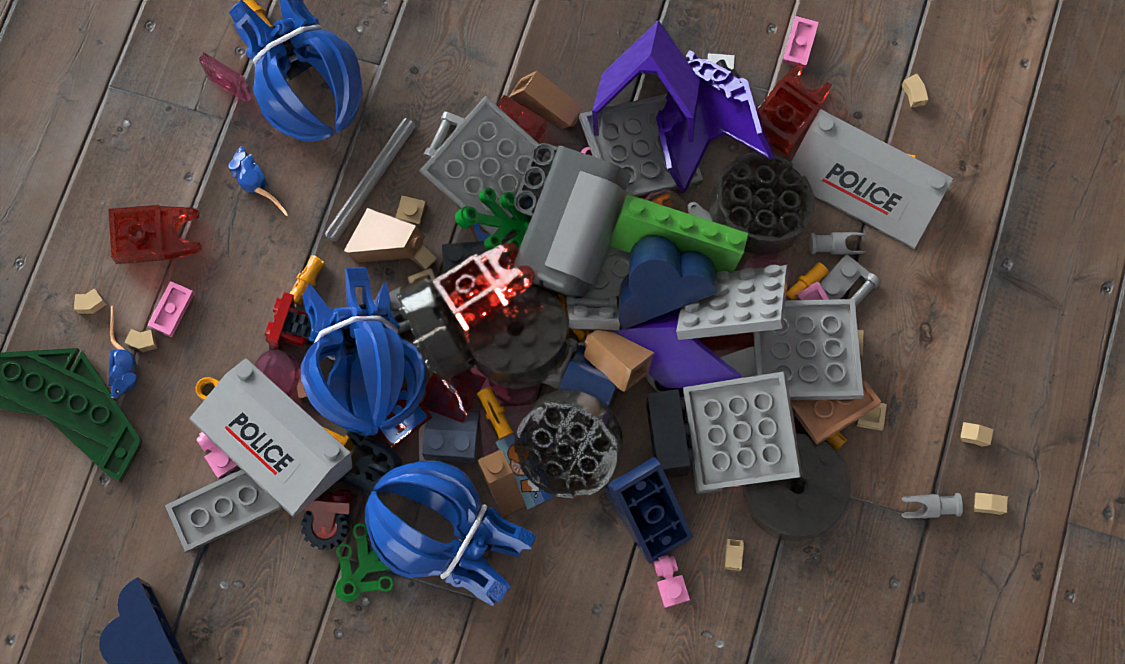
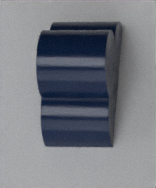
[618,235,718,330]
[546,344,619,456]
[604,457,693,564]
[99,577,188,664]

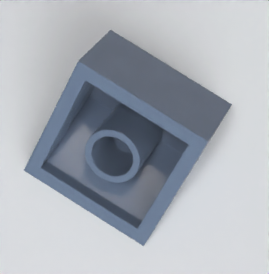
[422,409,480,464]

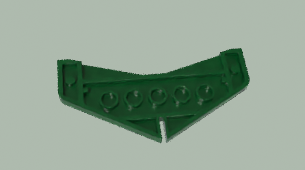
[0,348,142,483]

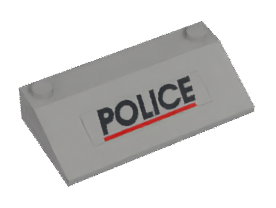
[782,109,953,249]
[190,358,352,518]

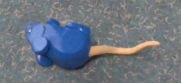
[228,146,288,216]
[109,306,137,398]

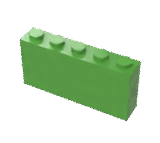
[610,194,748,273]

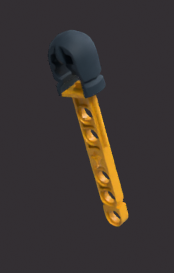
[196,377,403,496]

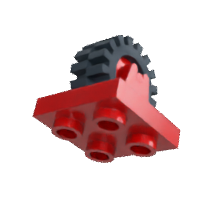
[265,292,315,353]

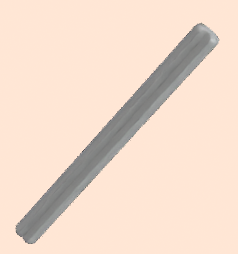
[325,118,415,242]

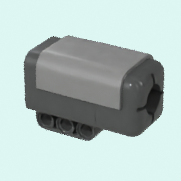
[514,143,631,298]

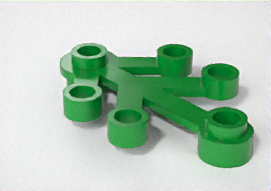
[455,188,532,255]
[335,516,407,602]

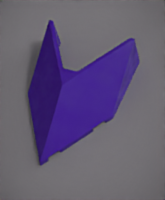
[592,20,700,142]
[656,50,775,194]
[595,307,745,393]

